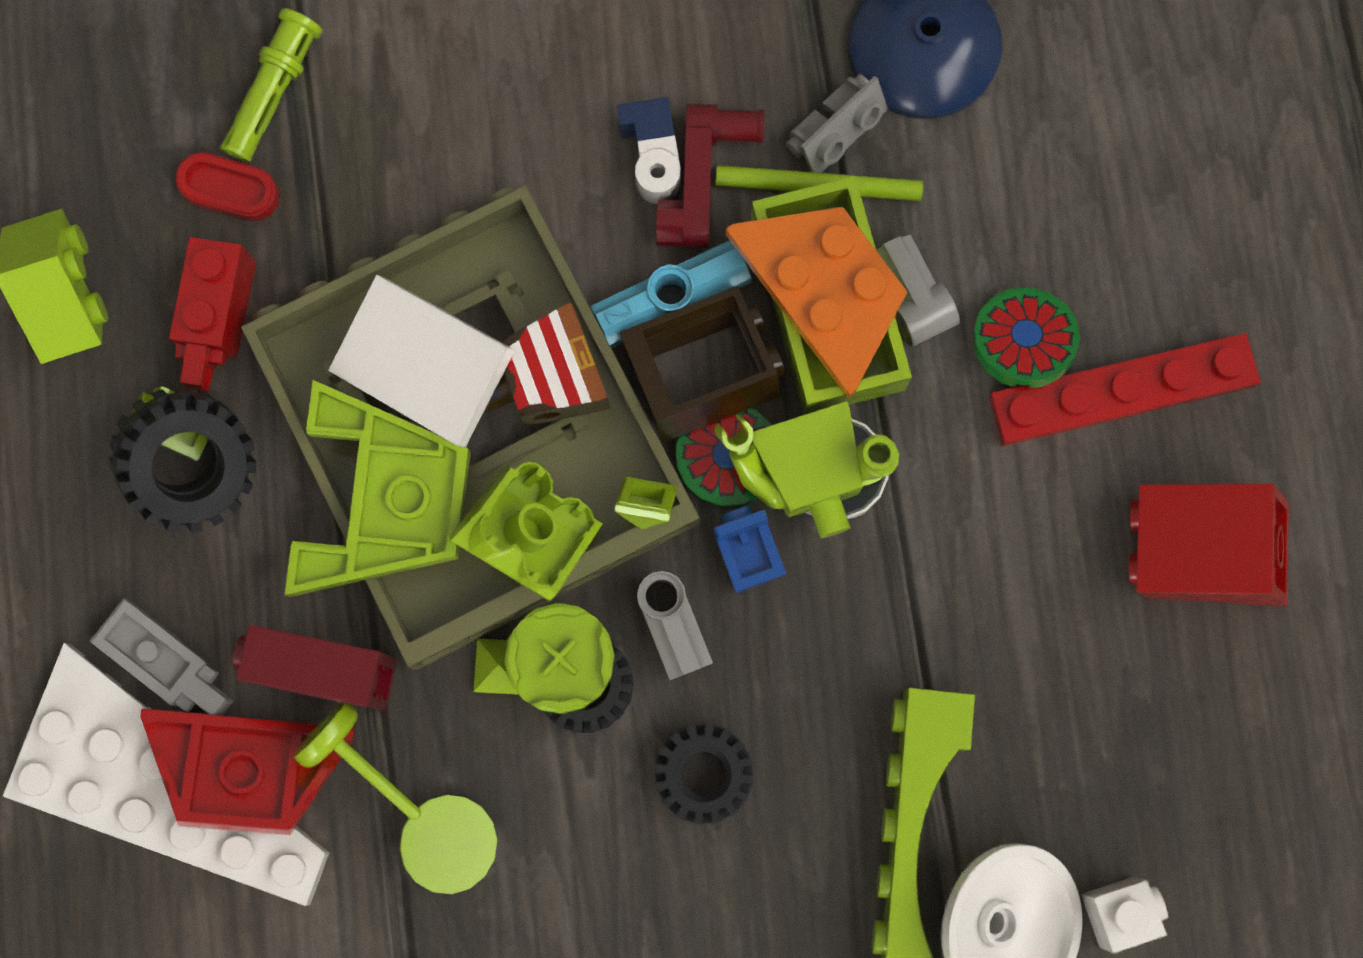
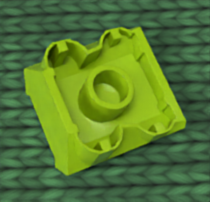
[449,462,603,601]

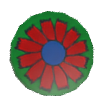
[973,287,1080,388]
[676,408,772,508]

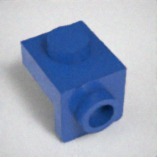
[713,506,786,594]

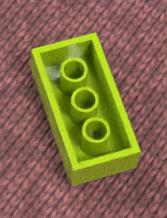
[750,176,912,415]

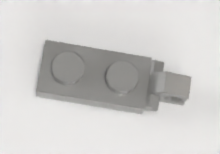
[90,598,234,716]

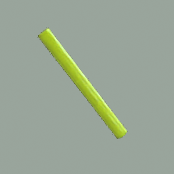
[716,165,923,201]

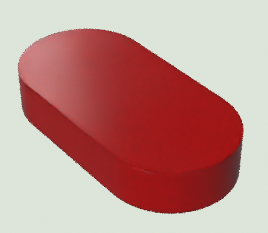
[176,152,279,222]

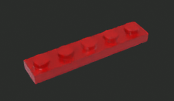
[989,333,1261,447]

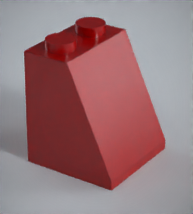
[1129,484,1289,607]

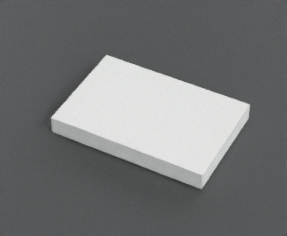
[328,275,515,447]

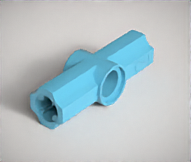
[590,240,752,349]

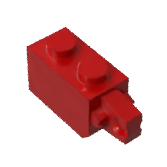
[169,237,256,392]

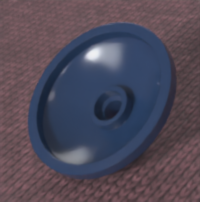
[849,0,1002,119]

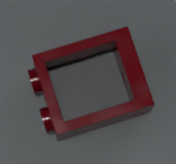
[233,625,398,711]

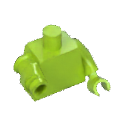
[715,401,899,538]

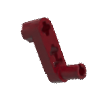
[656,104,764,248]

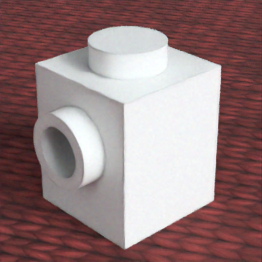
[1081,877,1168,953]

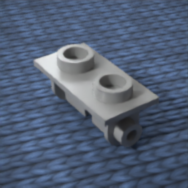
[786,74,888,173]

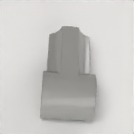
[876,235,960,347]
[637,571,713,681]

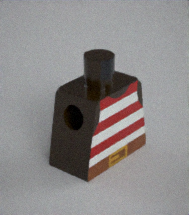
[484,302,610,425]

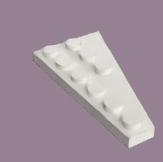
[3,643,329,906]

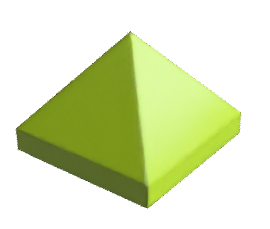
[615,477,677,530]
[473,638,519,695]

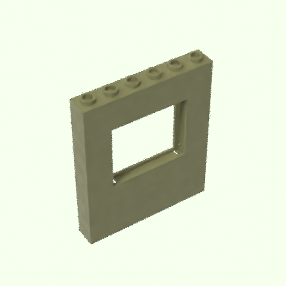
[241,185,700,671]

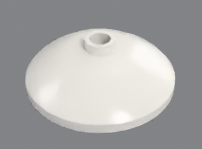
[942,843,1082,958]

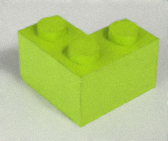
[0,209,108,364]

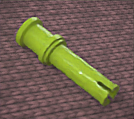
[219,8,323,163]

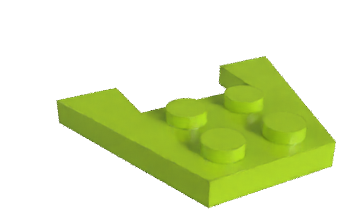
[285,380,471,597]

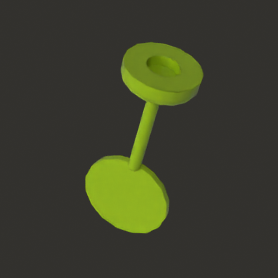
[293,702,497,894]

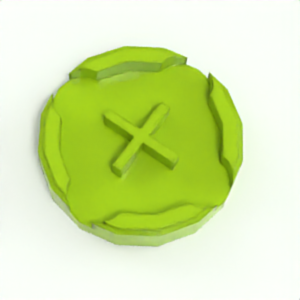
[504,603,615,714]

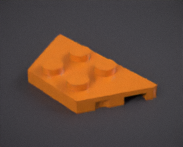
[726,207,907,398]

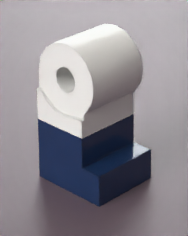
[617,97,680,204]

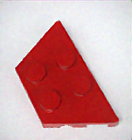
[140,708,354,835]

